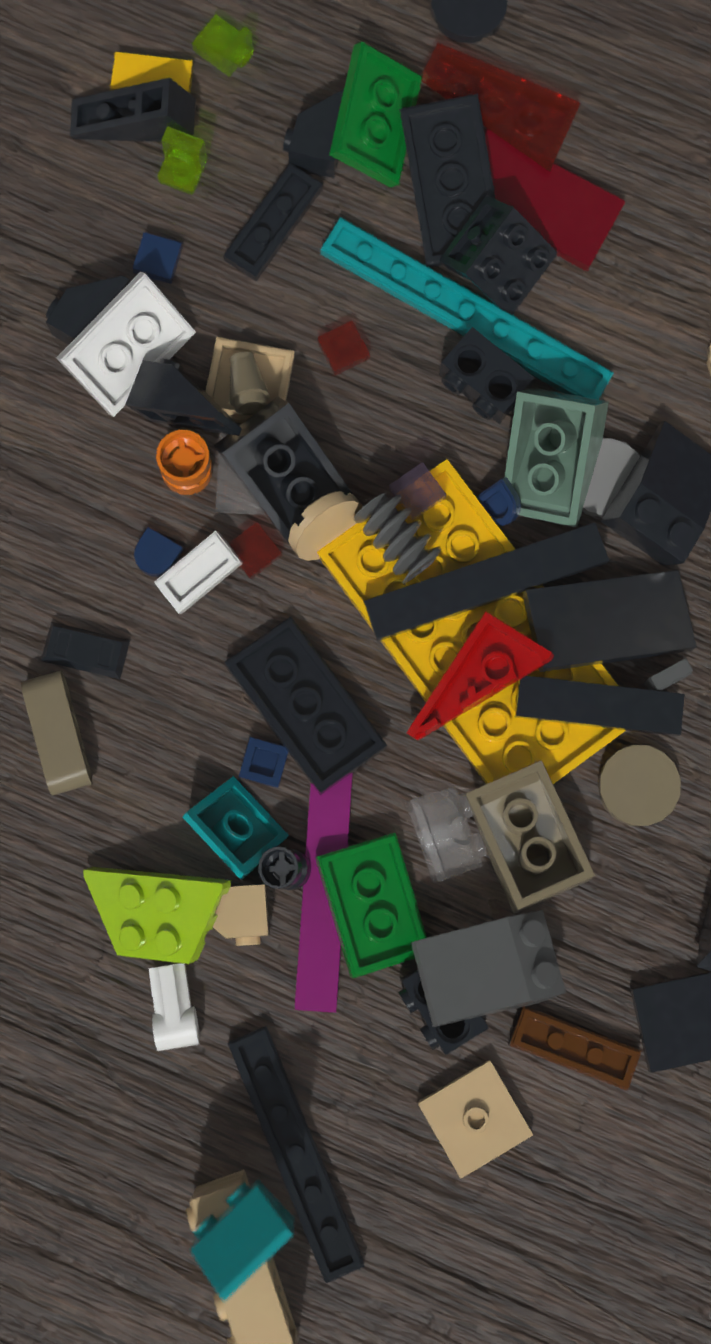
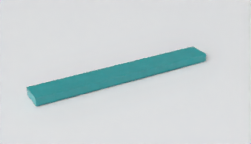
[320,217,614,400]

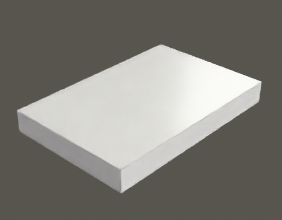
[56,272,196,417]

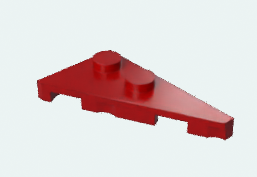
[406,611,554,741]

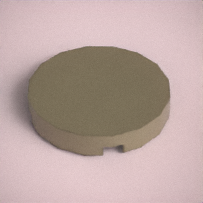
[598,745,681,826]

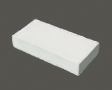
[154,531,243,614]

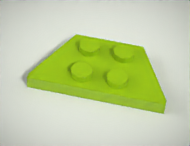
[83,867,231,964]

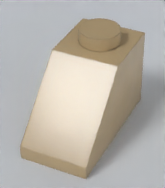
[213,884,269,946]

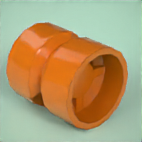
[156,430,213,495]

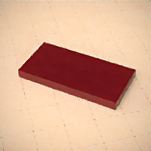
[485,129,626,272]

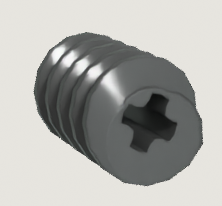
[353,493,442,584]

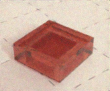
[317,321,370,376]
[228,522,282,580]

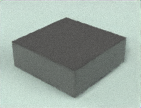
[643,658,693,691]

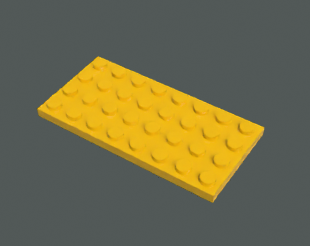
[317,459,626,784]

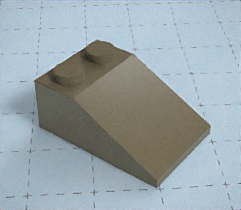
[465,760,595,914]

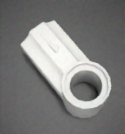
[149,963,200,1051]

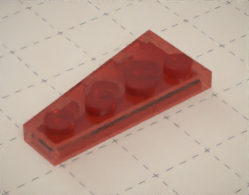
[421,42,581,172]

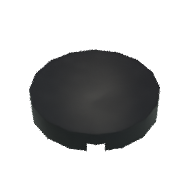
[430,0,508,44]

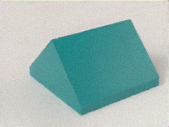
[182,776,289,880]

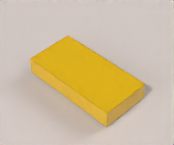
[110,52,194,93]

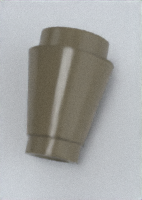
[230,351,270,415]

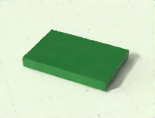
[329,41,422,188]
[315,833,427,979]

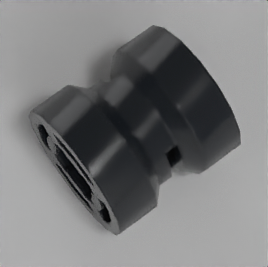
[258,847,311,890]

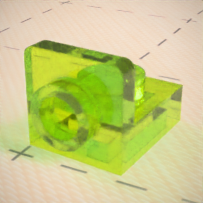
[192,14,254,77]
[157,126,208,195]

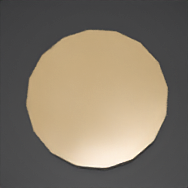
[288,491,362,561]

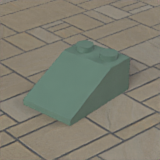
[504,388,609,527]

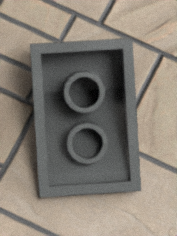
[411,910,566,1027]

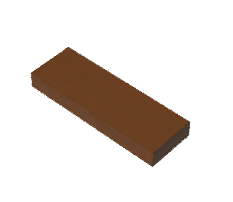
[508,1006,642,1091]

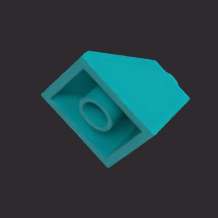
[190,1179,295,1302]

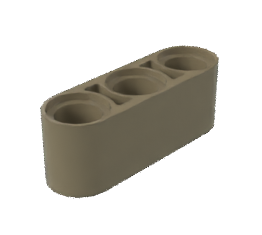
[21,670,93,796]

